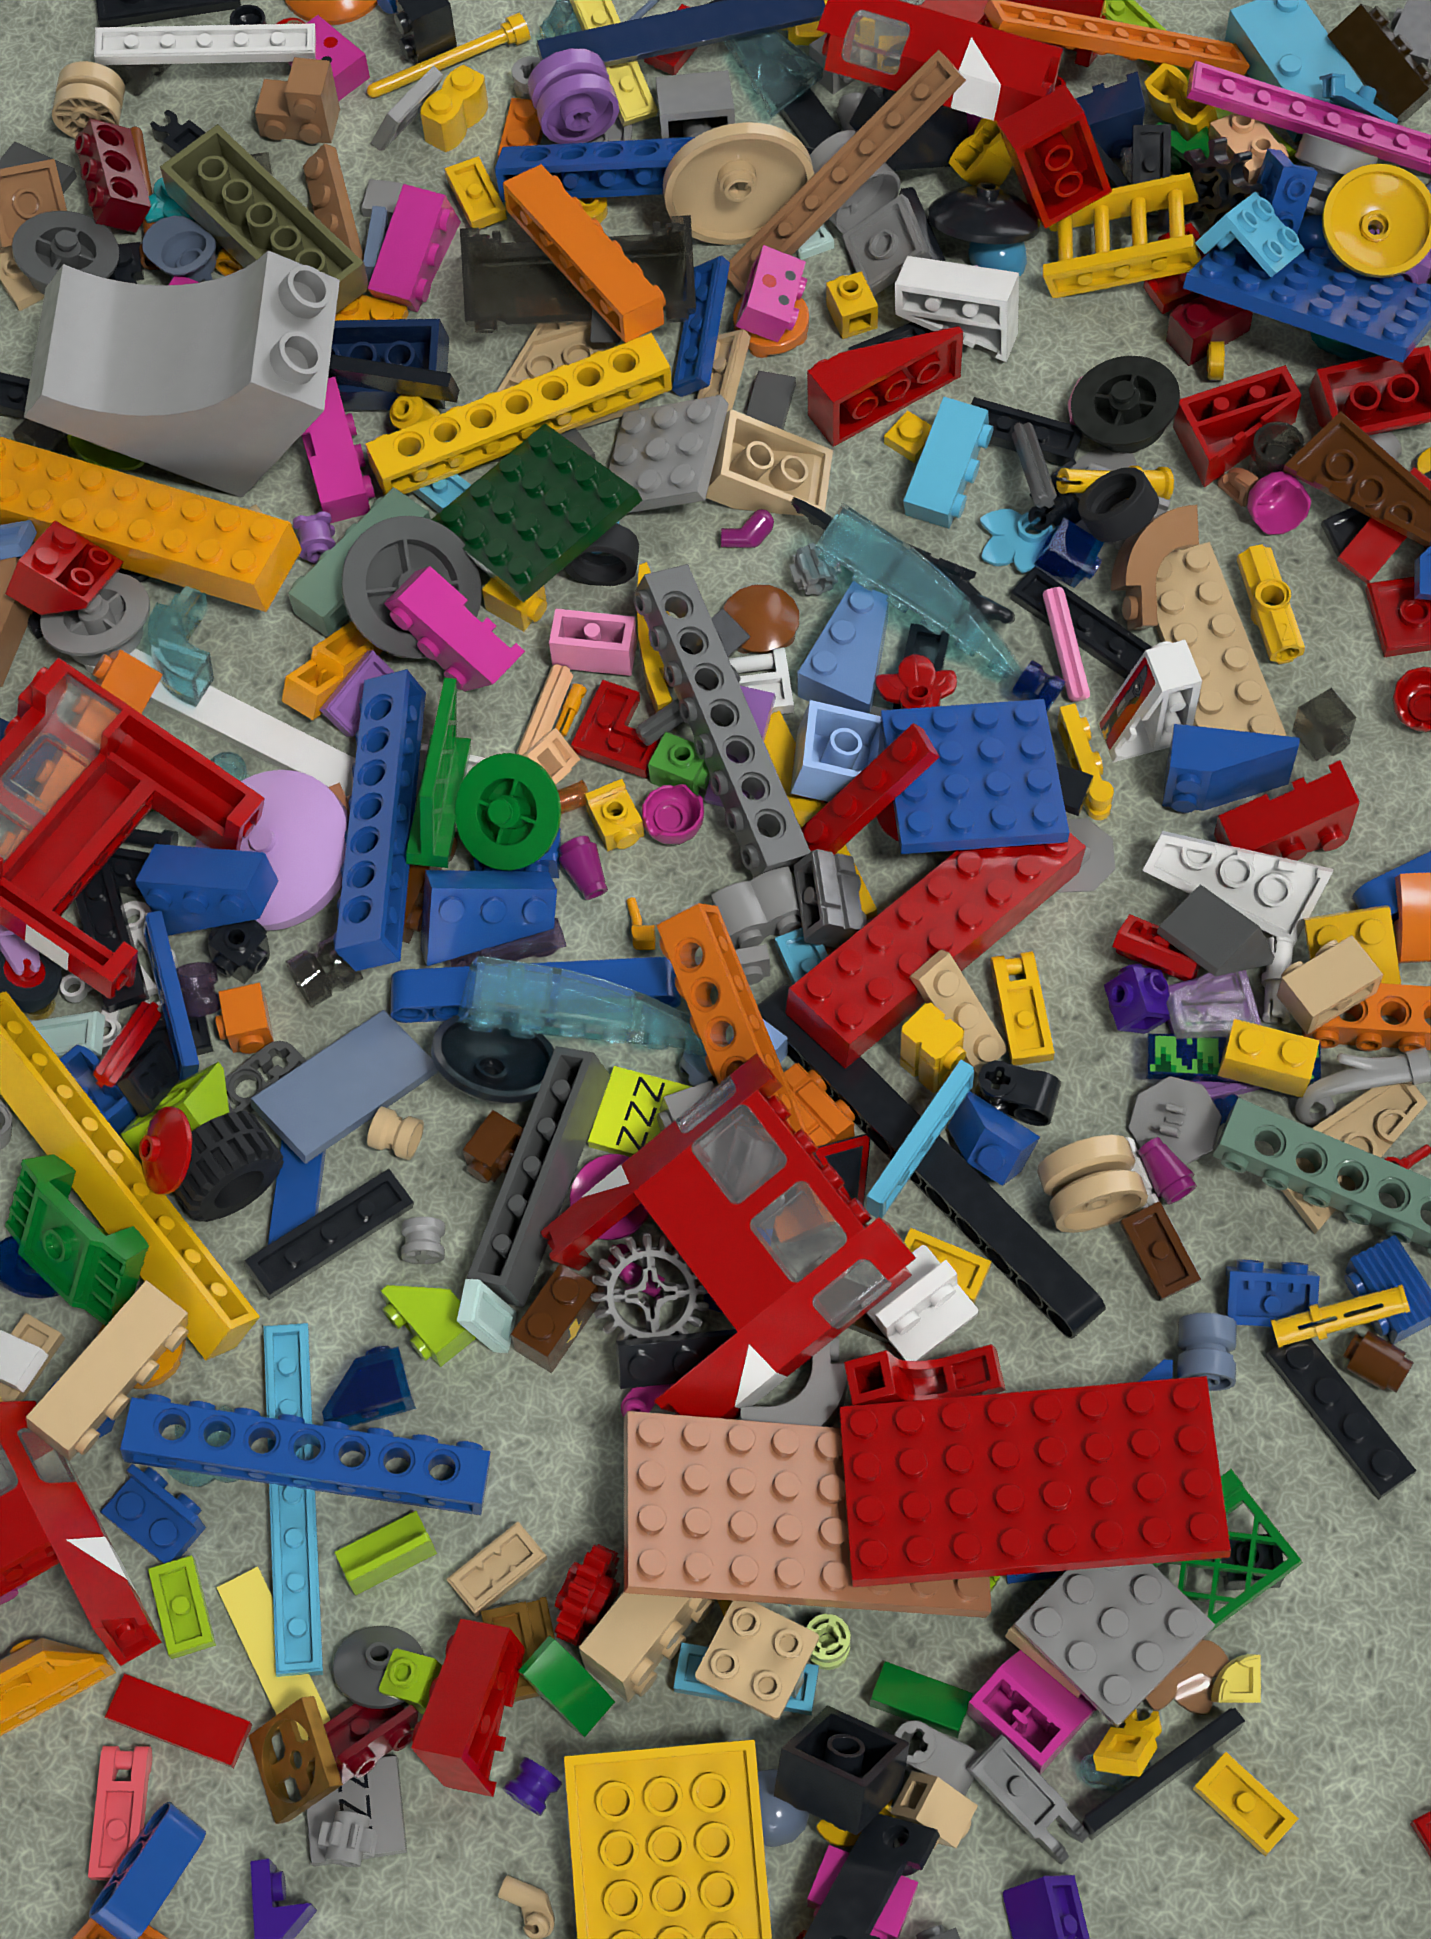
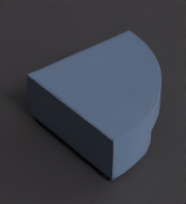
[679,1050,717,1086]

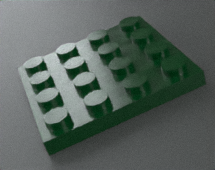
[431,424,643,602]

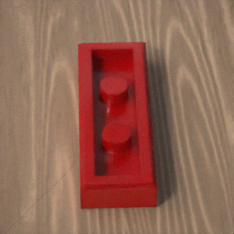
[1337,467,1431,584]
[105,1673,253,1769]

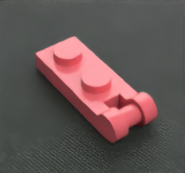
[88,1746,152,1881]

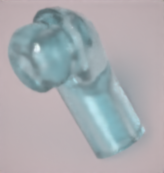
[1080,1753,1151,1793]

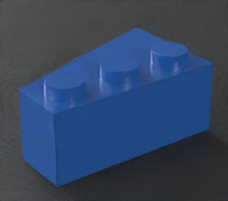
[135,844,279,936]
[420,870,557,966]

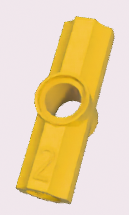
[1237,544,1305,664]

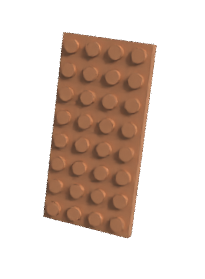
[624,1411,992,1618]

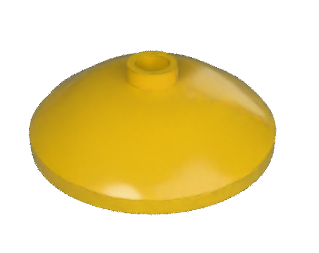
[1322,164,1431,278]

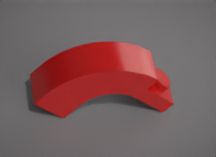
[844,1344,1006,1406]

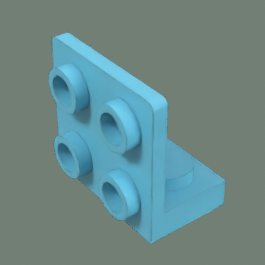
[1195,191,1304,277]

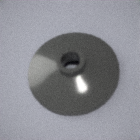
[333,1626,425,1709]

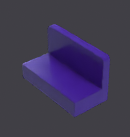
[1003,1875,1090,1939]

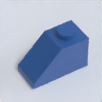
[947,1091,1040,1186]

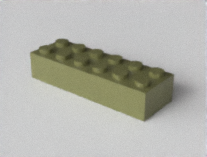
[160,124,368,314]

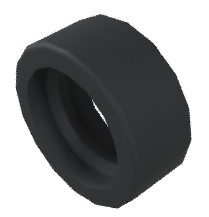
[1078,467,1159,543]
[564,523,640,586]

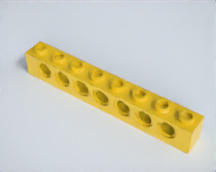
[365,332,672,495]

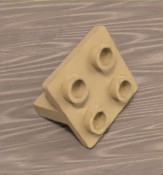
[695,1601,819,1720]

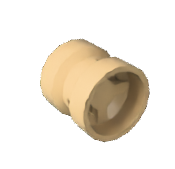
[367,1106,424,1160]

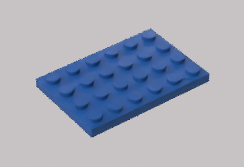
[1183,238,1431,363]

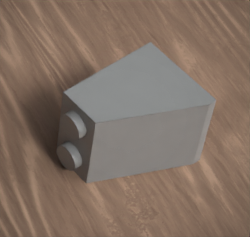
[655,70,735,139]

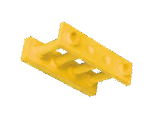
[1043,172,1201,298]

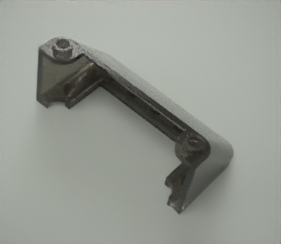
[460,215,696,334]

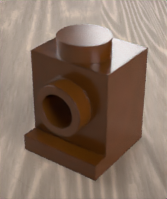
[463,1110,524,1184]

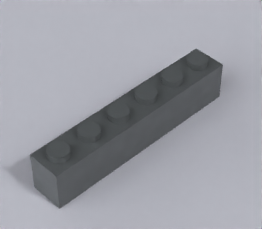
[467,1046,611,1307]

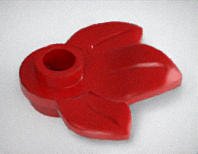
[876,654,957,709]

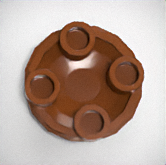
[723,585,799,654]

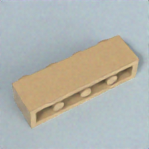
[26,1280,189,1461]

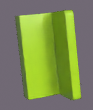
[334,1511,437,1596]

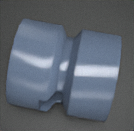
[1177,1313,1237,1391]

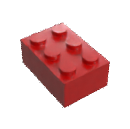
[997,85,1112,229]

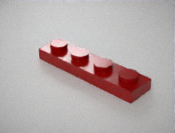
[801,723,940,855]

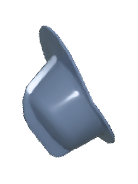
[142,216,216,282]

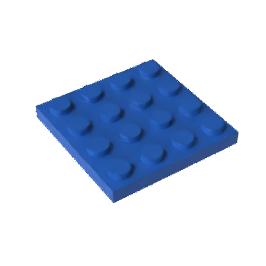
[880,699,1070,854]

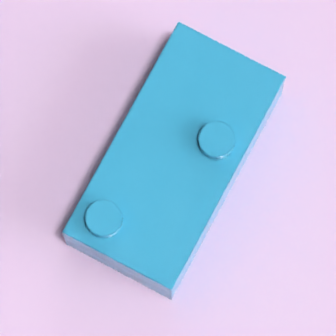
[1225,0,1364,143]

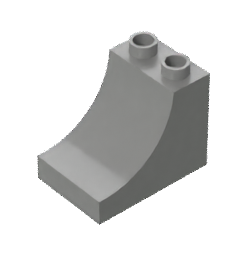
[24,250,340,497]

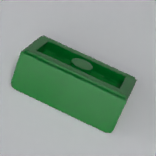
[870,1661,973,1738]

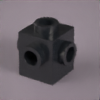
[208,920,270,984]

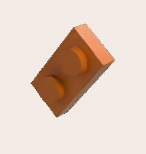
[498,98,543,158]

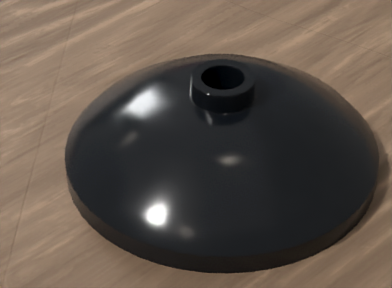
[928,182,1041,244]
[431,1011,554,1104]

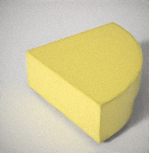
[1211,1654,1261,1703]

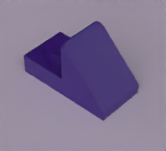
[250,1859,317,1939]

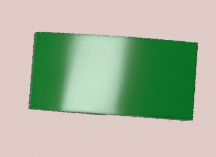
[518,1635,615,1737]

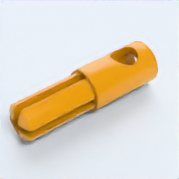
[555,683,587,737]

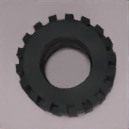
[174,1111,284,1222]

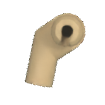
[498,1875,555,1939]

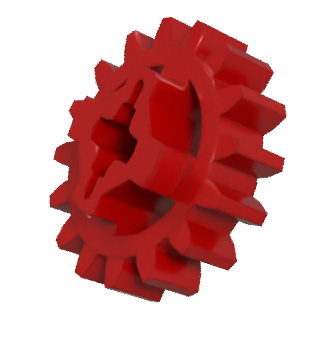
[555,1544,620,1646]

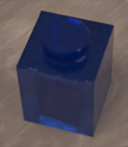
[1034,518,1104,588]

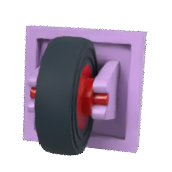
[0,924,62,1012]

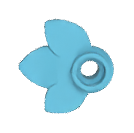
[980,509,1053,574]

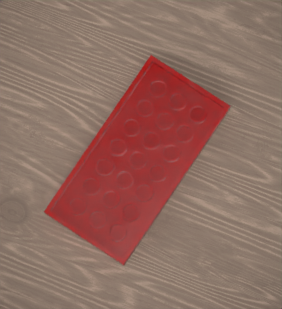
[840,1376,1231,1587]

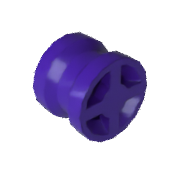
[502,1757,562,1816]

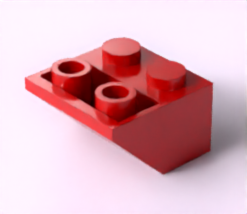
[5,520,124,615]

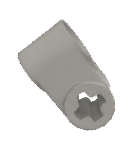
[894,1721,980,1796]

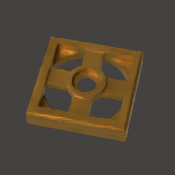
[248,1696,343,1824]

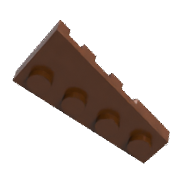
[1283,411,1431,548]

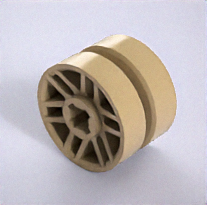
[52,61,125,139]

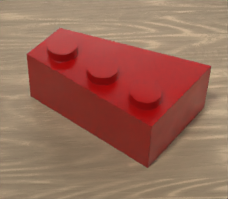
[1214,760,1360,861]

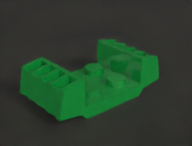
[5,1154,149,1326]

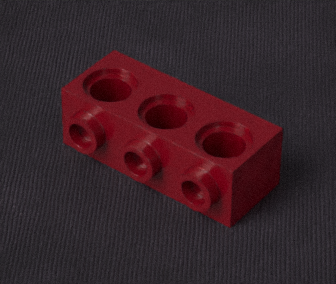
[74,118,151,233]

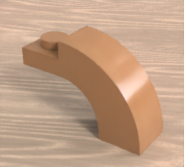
[1111,505,1199,630]

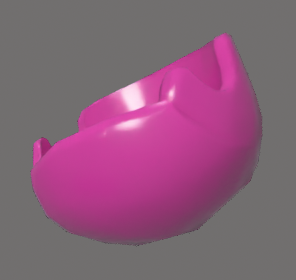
[1247,471,1311,535]
[642,784,704,845]

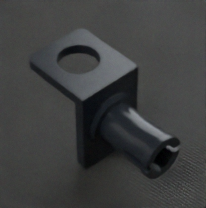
[1028,459,1082,534]

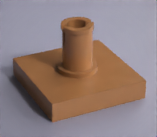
[0,159,67,248]

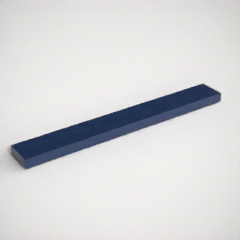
[536,0,825,67]

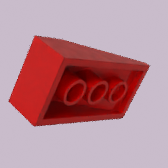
[807,326,964,447]

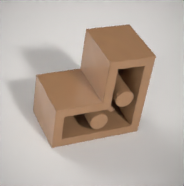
[255,57,340,144]

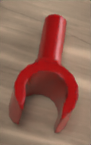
[1385,1144,1431,1169]

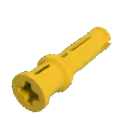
[1056,465,1174,500]

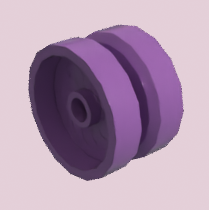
[527,48,619,144]

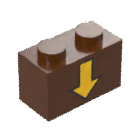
[510,1264,601,1373]

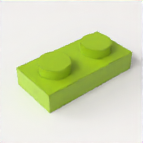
[148,1555,216,1659]

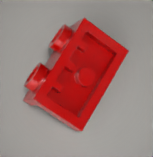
[1112,914,1200,981]

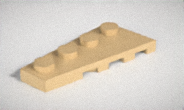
[1273,1082,1428,1234]

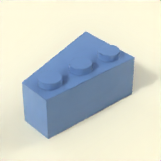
[797,581,889,714]

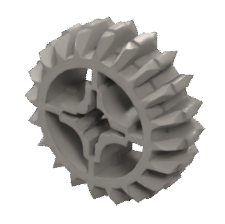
[591,1233,709,1341]

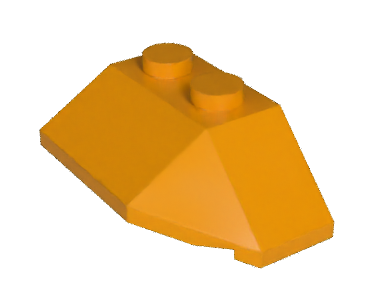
[0,1638,116,1736]

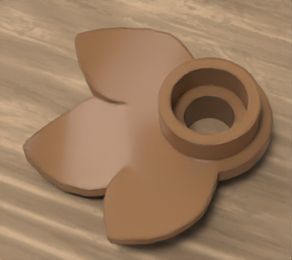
[1146,1640,1230,1715]

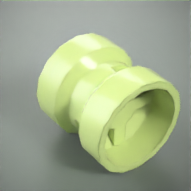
[806,1614,851,1670]

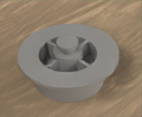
[40,573,150,666]

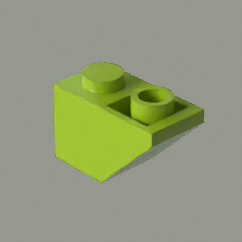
[381,1285,476,1367]

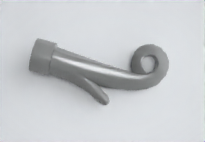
[1295,1047,1431,1127]

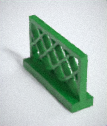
[406,677,471,868]
[1153,1469,1303,1634]

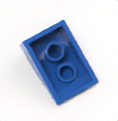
[1162,724,1300,813]

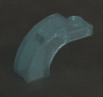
[148,586,214,707]

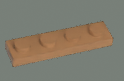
[303,143,364,261]

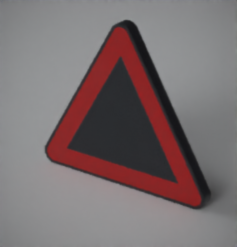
[813,1134,871,1206]

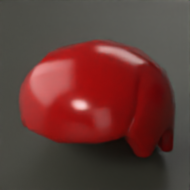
[1392,666,1431,733]

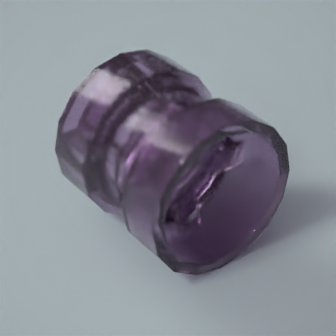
[176,962,221,1017]

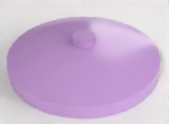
[195,770,349,931]

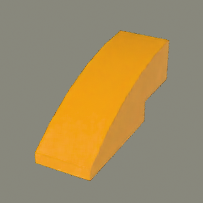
[282,621,383,720]

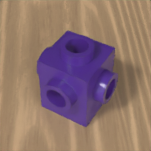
[1104,964,1176,1034]

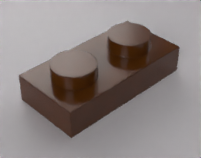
[1120,1201,1201,1301]

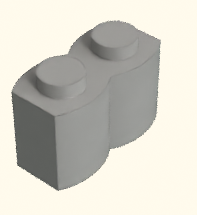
[711,867,802,949]

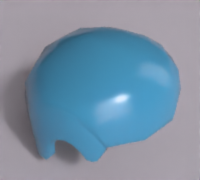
[968,242,1027,276]

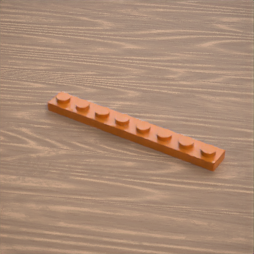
[983,0,1250,76]

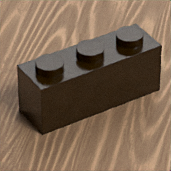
[1327,4,1431,122]

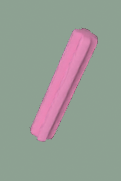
[1043,587,1090,702]

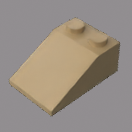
[706,409,833,516]

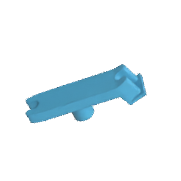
[1319,73,1398,124]

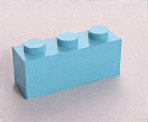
[903,397,993,529]

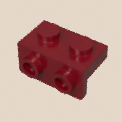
[308,1704,418,1784]

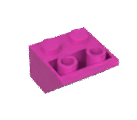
[967,1650,1097,1775]

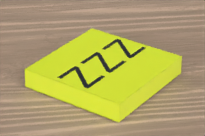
[588,1066,692,1157]

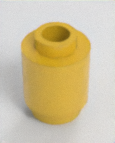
[390,394,440,430]

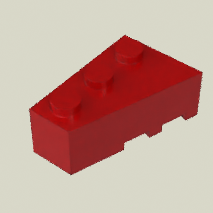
[1173,365,1302,487]
[411,1619,525,1797]

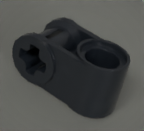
[975,1060,1061,1126]

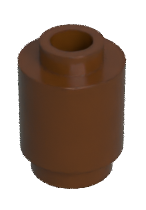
[1343,1331,1414,1393]

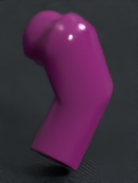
[721,509,774,548]

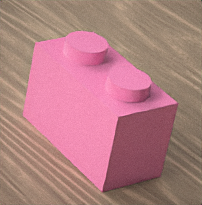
[549,609,637,676]

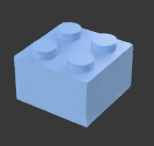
[790,700,885,802]

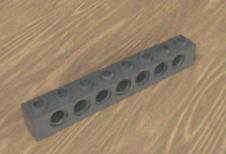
[634,564,811,878]

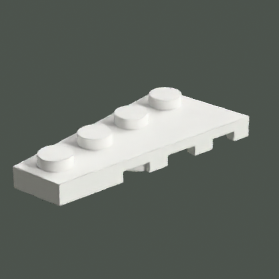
[1143,831,1333,945]

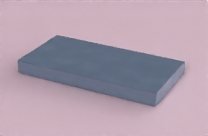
[251,1010,438,1164]

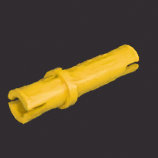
[1271,1284,1410,1348]

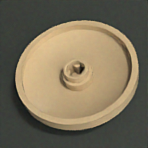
[663,122,814,245]

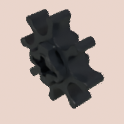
[1183,137,1263,229]

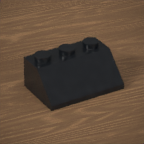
[849,86,969,171]

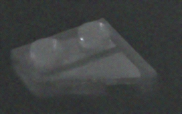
[1166,970,1262,1039]

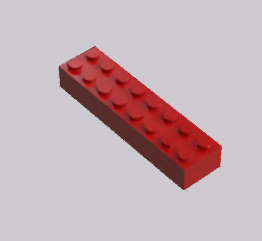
[785,833,1086,1069]

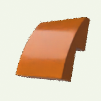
[1394,873,1431,963]

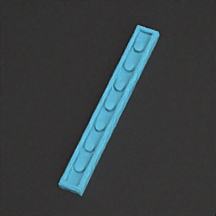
[264,1323,323,1677]

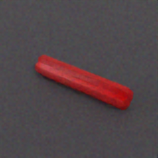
[93,1001,161,1088]

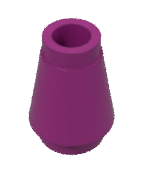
[559,836,608,900]
[1138,1137,1197,1205]

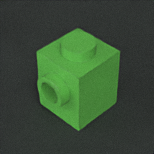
[648,732,710,795]

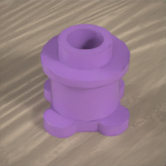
[293,511,336,563]

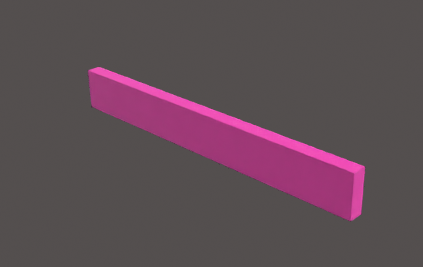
[1186,61,1431,175]

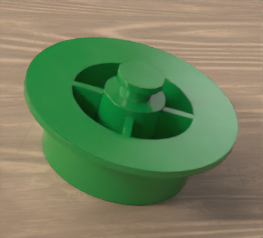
[455,753,561,870]

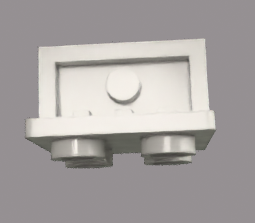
[857,1245,978,1361]

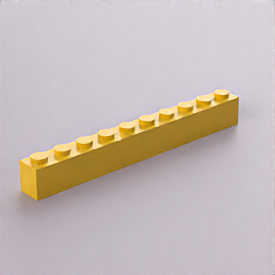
[0,991,260,1361]

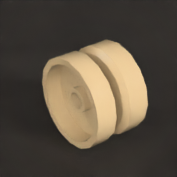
[1037,1134,1148,1233]

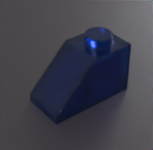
[322,1346,416,1428]

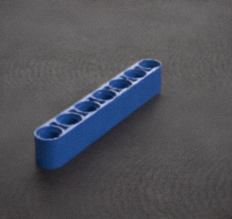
[391,957,681,1023]

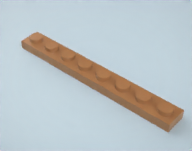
[728,50,966,296]

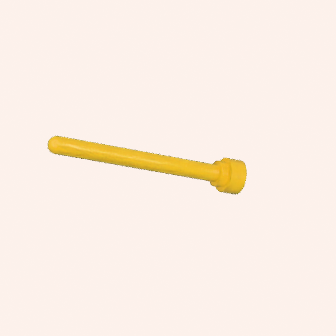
[367,12,531,98]

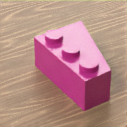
[367,184,461,313]

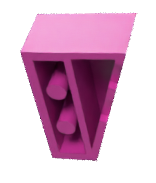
[301,377,375,523]
[384,566,525,692]

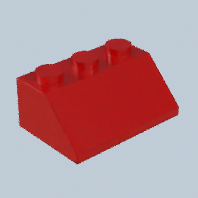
[1308,345,1431,436]

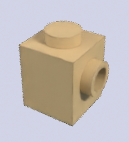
[890,1771,978,1849]

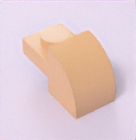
[523,728,581,785]

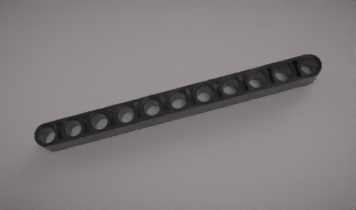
[757,984,1106,1339]

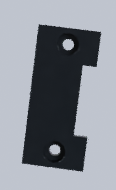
[803,1813,940,1939]

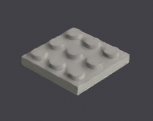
[609,395,729,513]
[1014,1564,1215,1728]

